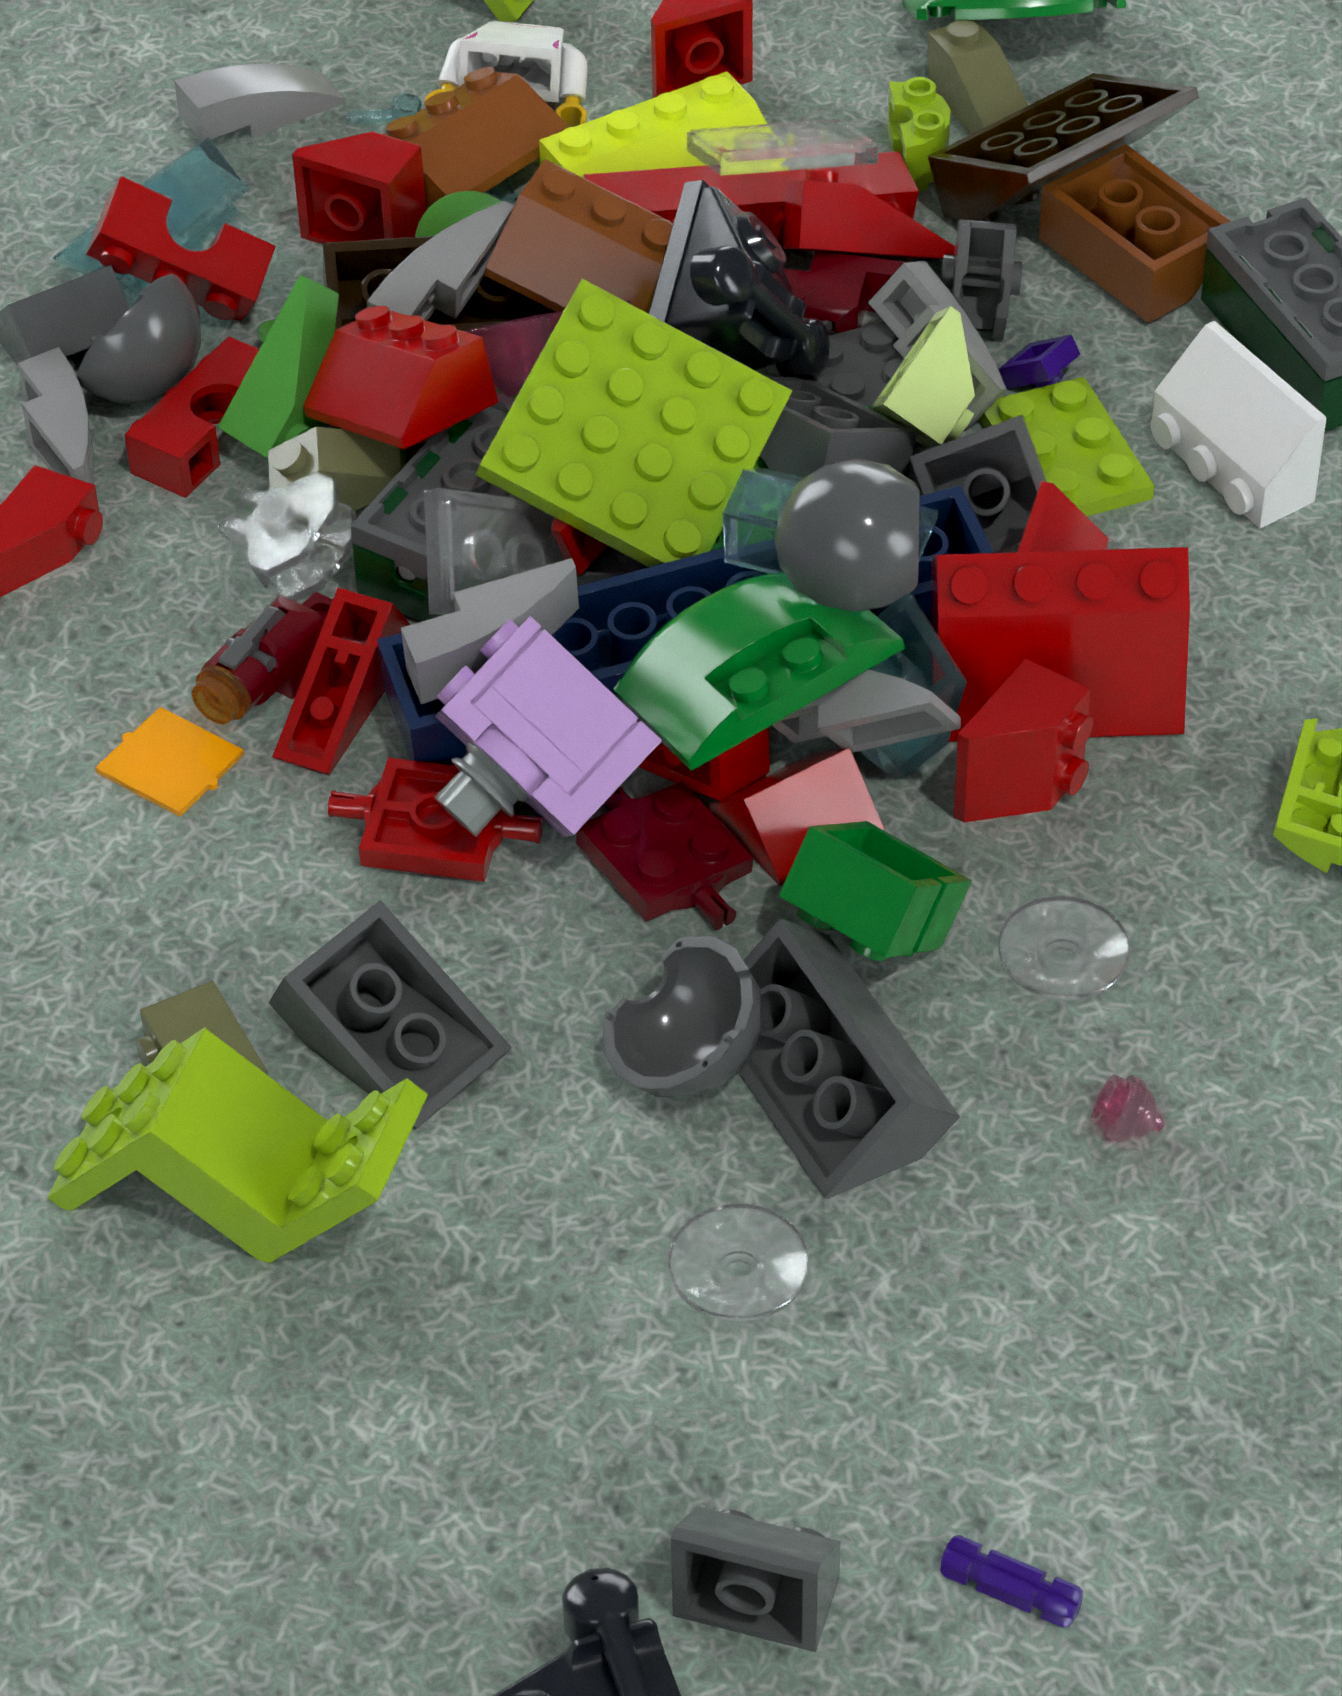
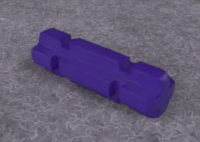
[940,1535,1083,1627]

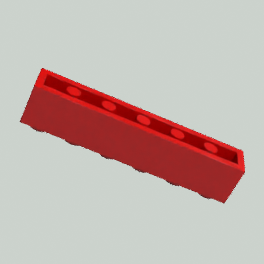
[584,152,919,245]

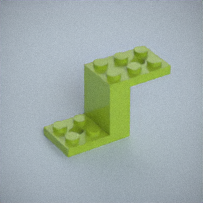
[47,1027,428,1263]

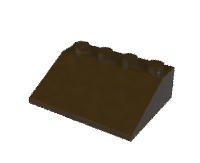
[927,73,1199,222]

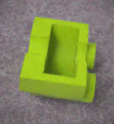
[887,77,951,193]

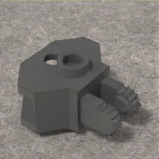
[941,219,1022,340]

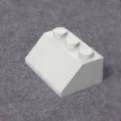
[1150,320,1327,529]

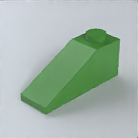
[218,274,339,458]

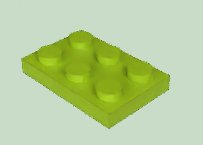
[979,376,1155,516]

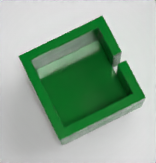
[779,821,972,961]

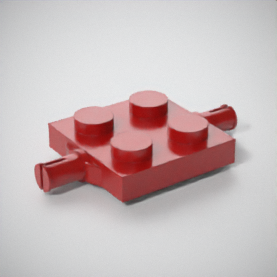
[328,757,544,882]

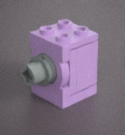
[434,616,662,837]

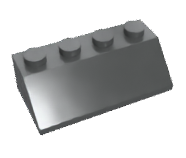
[739,918,960,1199]

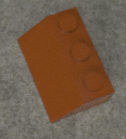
[383,67,570,207]
[1039,144,1231,323]
[484,159,674,314]

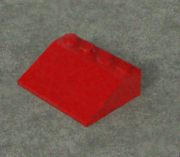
[931,547,1190,742]

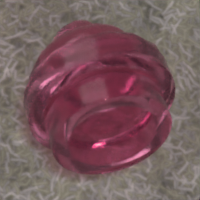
[1091,1074,1164,1142]

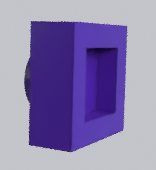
[998,334,1080,389]

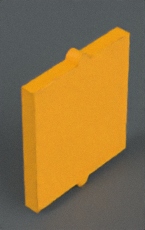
[95,707,245,817]

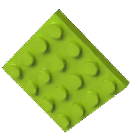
[475,278,792,567]

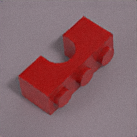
[86,176,276,321]
[124,336,259,498]

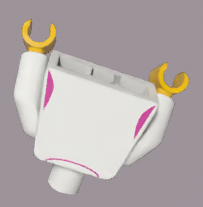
[424,21,588,127]

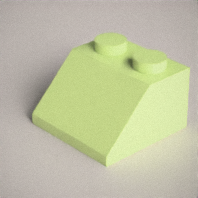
[870,306,975,448]

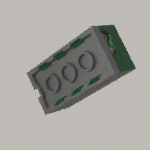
[1201,198,1342,431]
[350,391,555,622]

